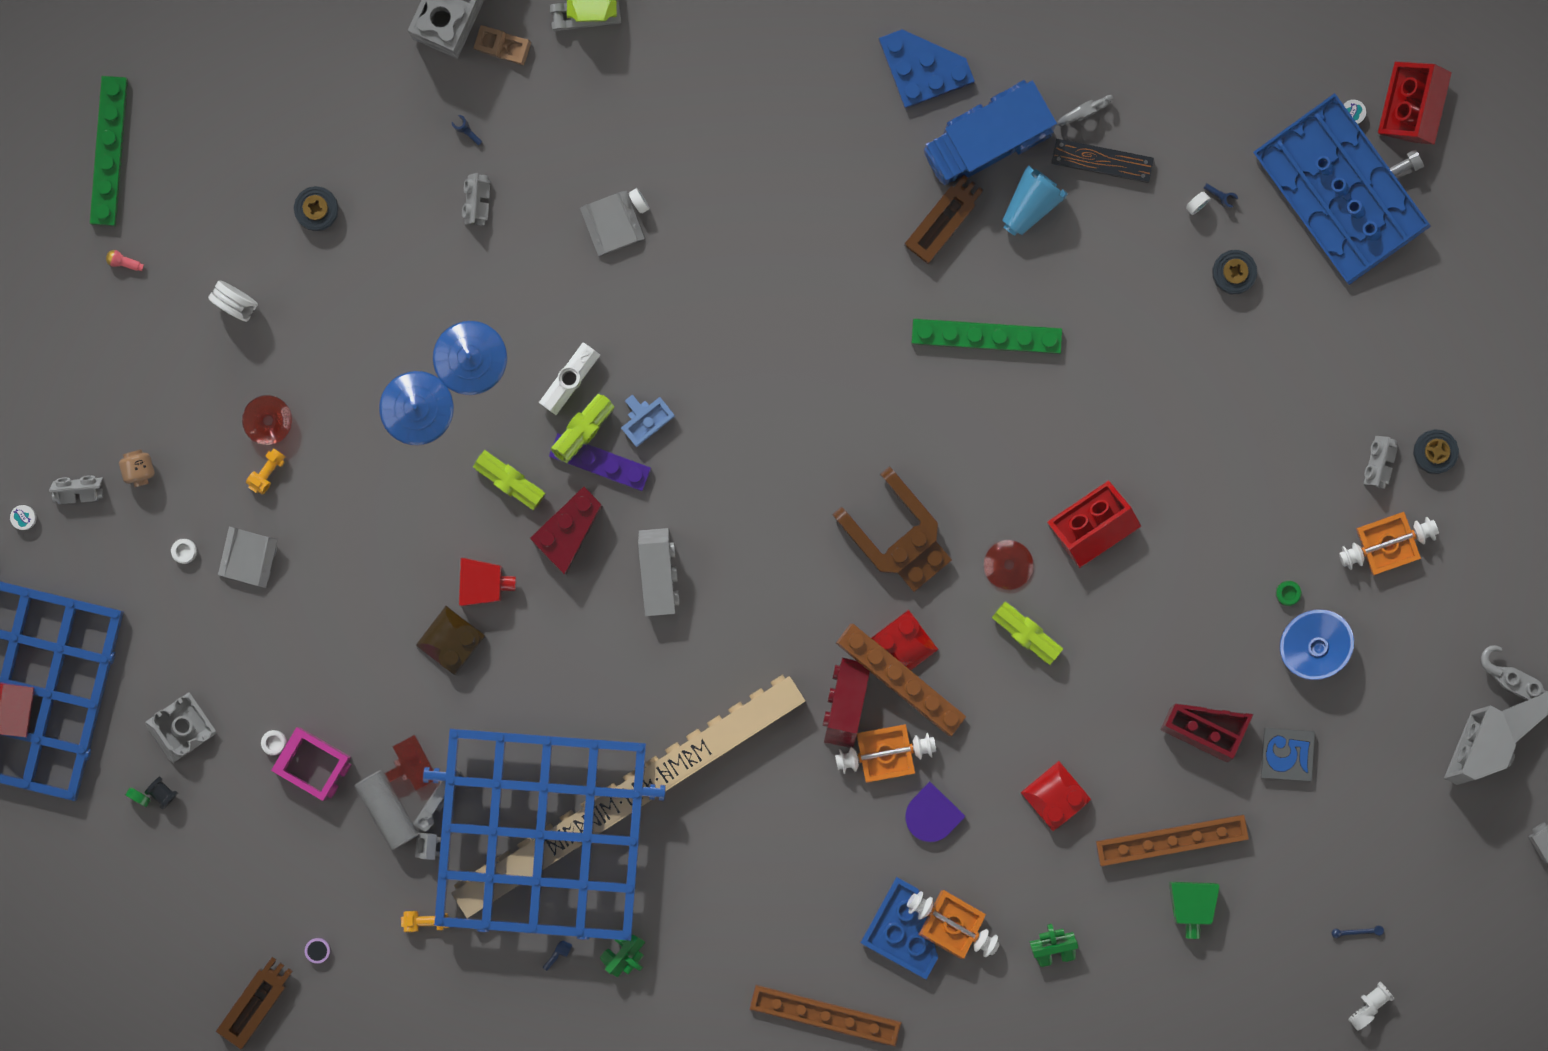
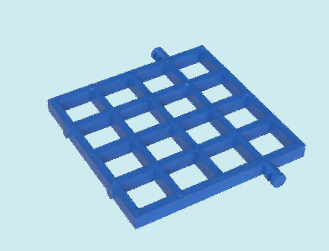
[0,581,124,801]
[423,729,666,941]

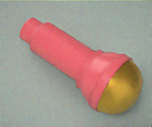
[106,250,144,271]

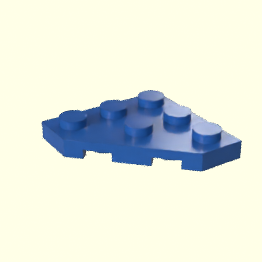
[879,29,975,109]
[860,877,938,979]

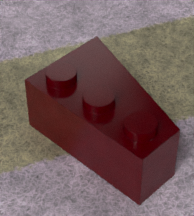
[822,657,870,748]
[1160,703,1254,763]

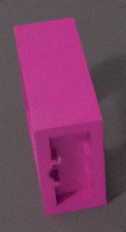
[271,727,352,801]

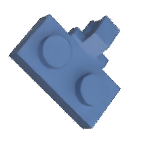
[621,394,675,447]

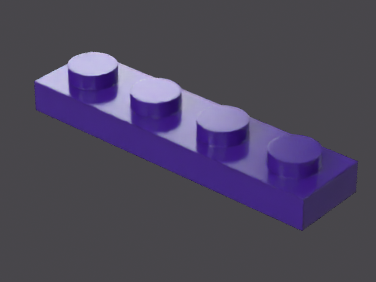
[549,433,651,492]

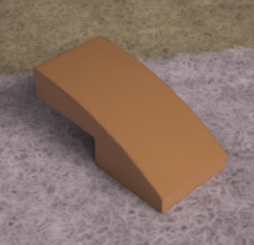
[473,25,532,65]

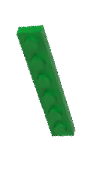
[90,76,128,226]
[911,319,1062,354]

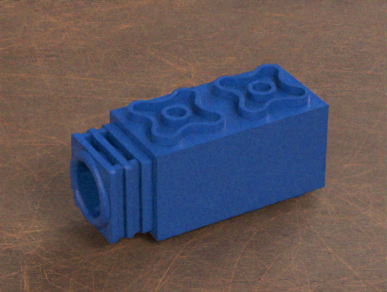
[924,80,1057,186]

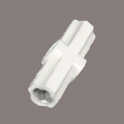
[539,343,600,415]

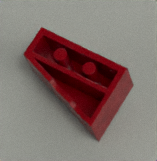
[530,487,603,575]

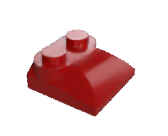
[871,610,939,671]
[1020,761,1091,831]

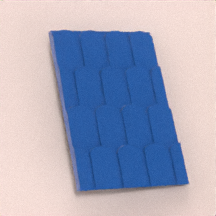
[1253,93,1431,285]

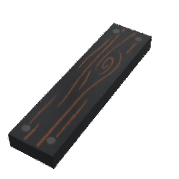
[1051,138,1154,183]

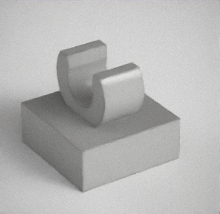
[415,832,441,860]

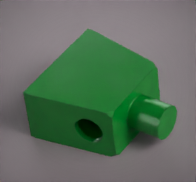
[1169,882,1219,939]

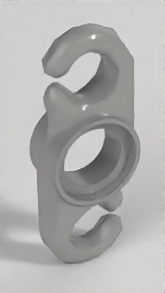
[1057,95,1114,127]

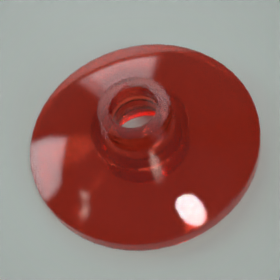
[242,395,292,445]
[983,540,1033,590]

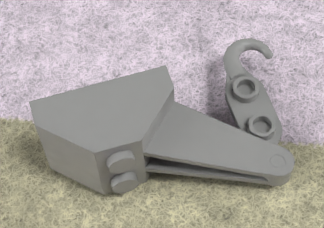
[1444,645,1548,785]

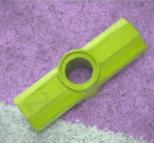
[551,394,615,463]
[473,450,546,511]
[992,601,1063,665]

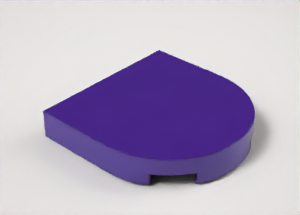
[905,781,966,842]

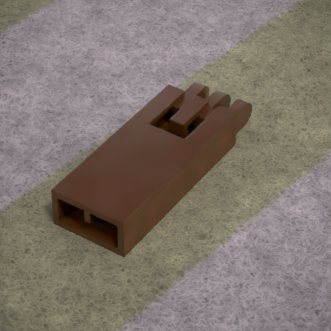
[904,175,984,264]
[216,957,293,1049]

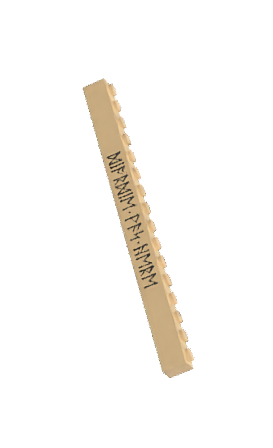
[451,674,805,918]

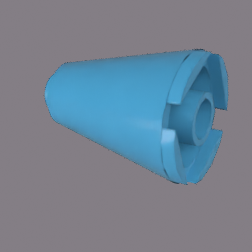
[1002,165,1068,236]

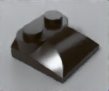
[416,606,486,675]

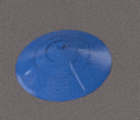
[433,321,507,395]
[379,371,454,445]
[1280,609,1354,680]

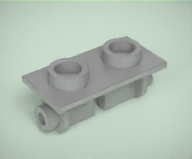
[462,173,491,226]
[1363,436,1398,489]
[49,475,104,504]

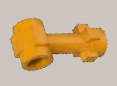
[246,448,286,495]
[401,911,449,932]

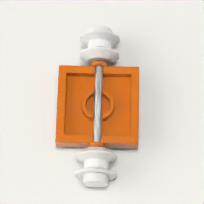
[1339,512,1439,575]
[835,724,936,783]
[907,890,999,959]

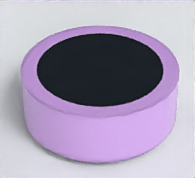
[305,938,330,963]

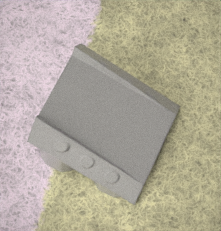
[580,191,645,256]
[218,526,277,588]
[145,692,217,763]

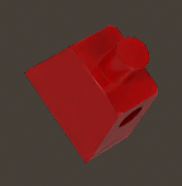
[459,558,516,606]

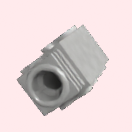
[408,0,484,59]

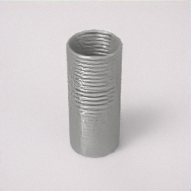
[354,770,419,850]

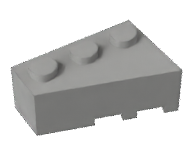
[638,528,680,616]

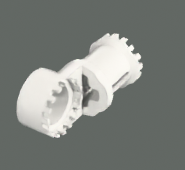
[1348,982,1394,1031]

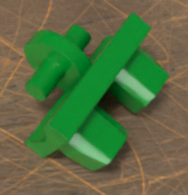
[1029,924,1078,967]
[600,934,646,977]

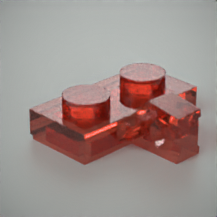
[385,735,434,791]

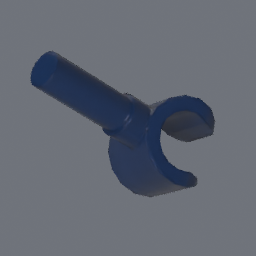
[451,115,483,146]
[1204,183,1238,208]
[543,941,572,971]

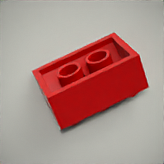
[1378,62,1452,145]
[1047,480,1141,568]

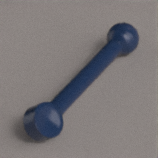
[1331,925,1384,938]

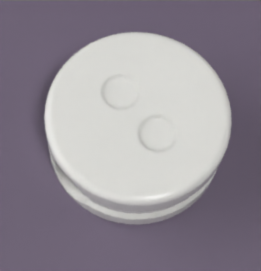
[208,281,258,322]

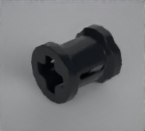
[144,776,178,810]

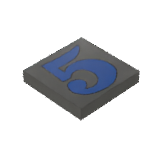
[1261,728,1315,781]

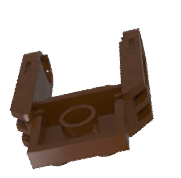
[832,466,952,592]

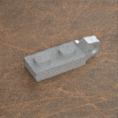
[413,768,460,832]

